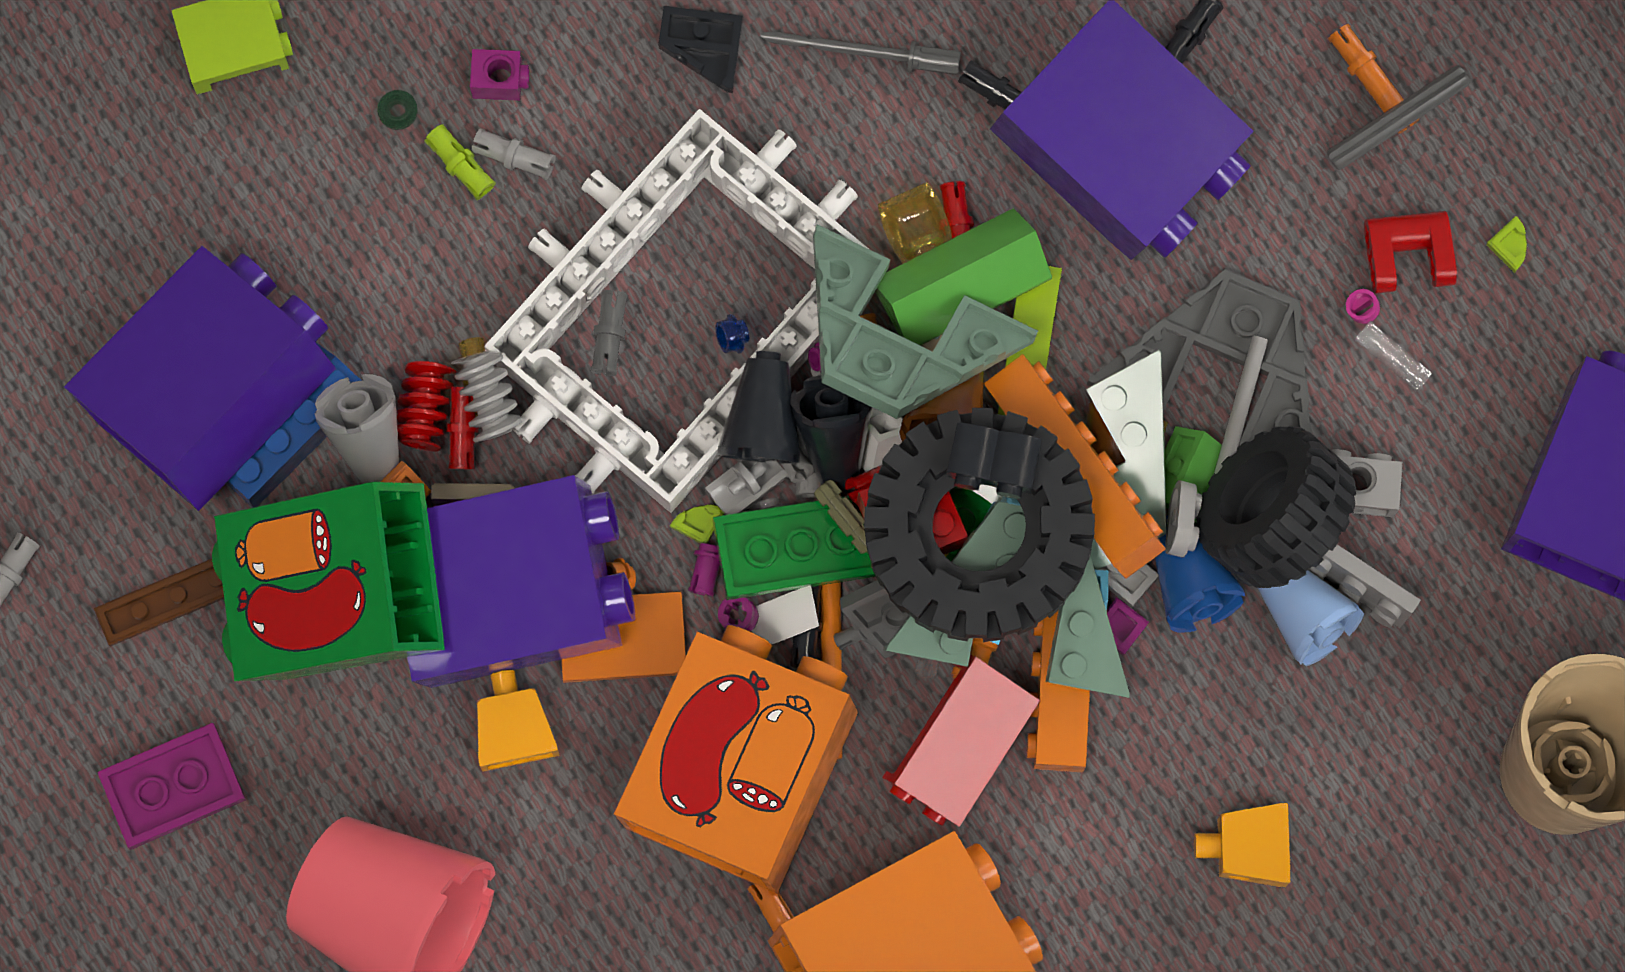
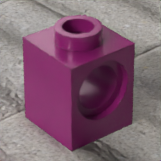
[470,49,529,101]

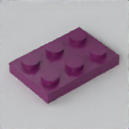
[97,723,246,850]

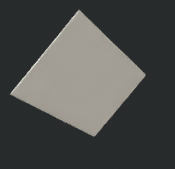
[752,585,819,644]

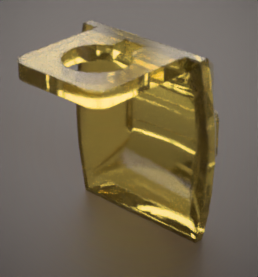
[877,182,952,264]

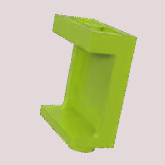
[171,0,294,95]

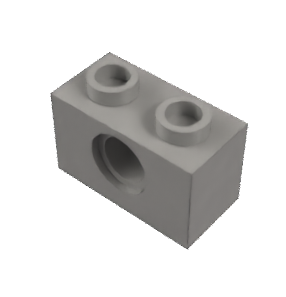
[1331,449,1403,517]

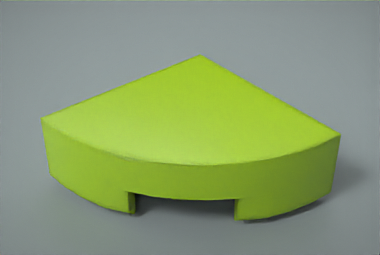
[1486,216,1527,273]
[670,505,724,544]

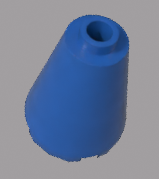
[1155,515,1245,633]

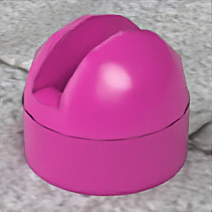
[1346,289,1380,324]

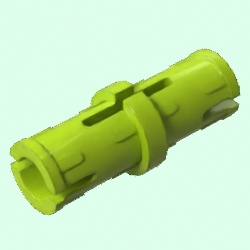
[424,125,496,200]

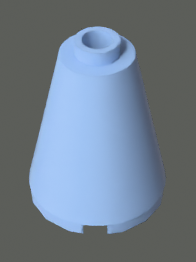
[1258,570,1364,666]

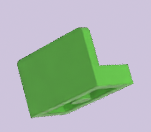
[1164,426,1222,524]

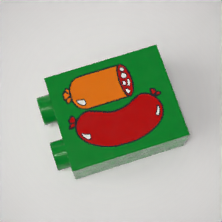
[212,482,445,681]

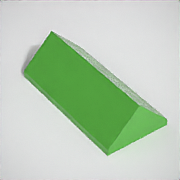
[875,208,1052,346]

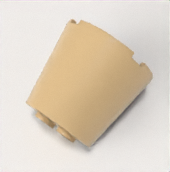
[1500,654,1625,835]

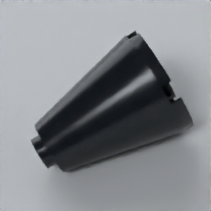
[717,351,800,464]
[790,375,873,490]

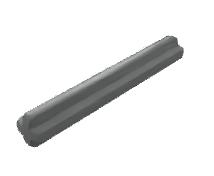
[1327,65,1471,170]

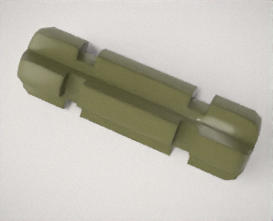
[814,480,867,554]

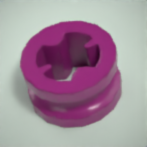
[718,597,759,632]

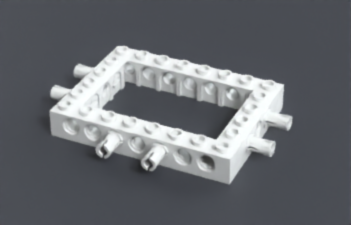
[484,109,869,513]

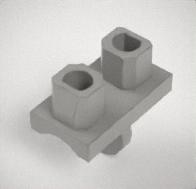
[705,460,788,515]

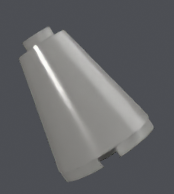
[315,374,399,484]

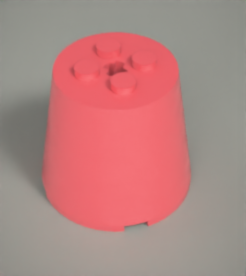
[286,816,495,972]

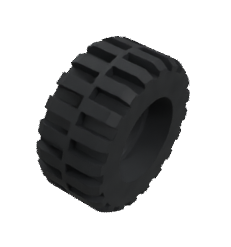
[1196,426,1356,588]

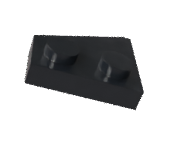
[658,6,743,93]

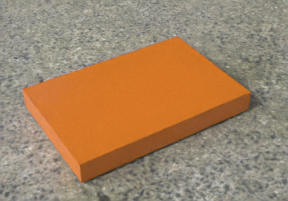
[562,592,686,683]

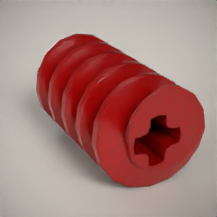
[397,361,457,452]

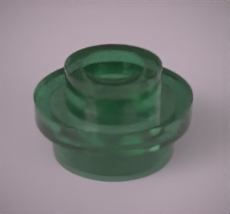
[377,90,418,130]

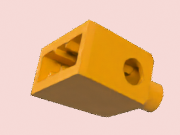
[477,670,560,772]
[1194,803,1290,887]

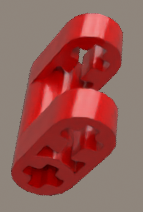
[1364,211,1457,294]

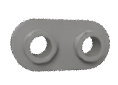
[1165,480,1202,558]

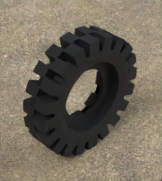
[864,408,1095,642]

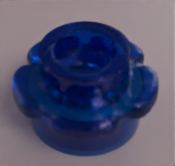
[715,314,750,354]

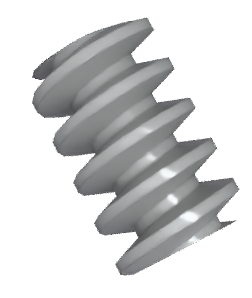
[451,351,522,442]

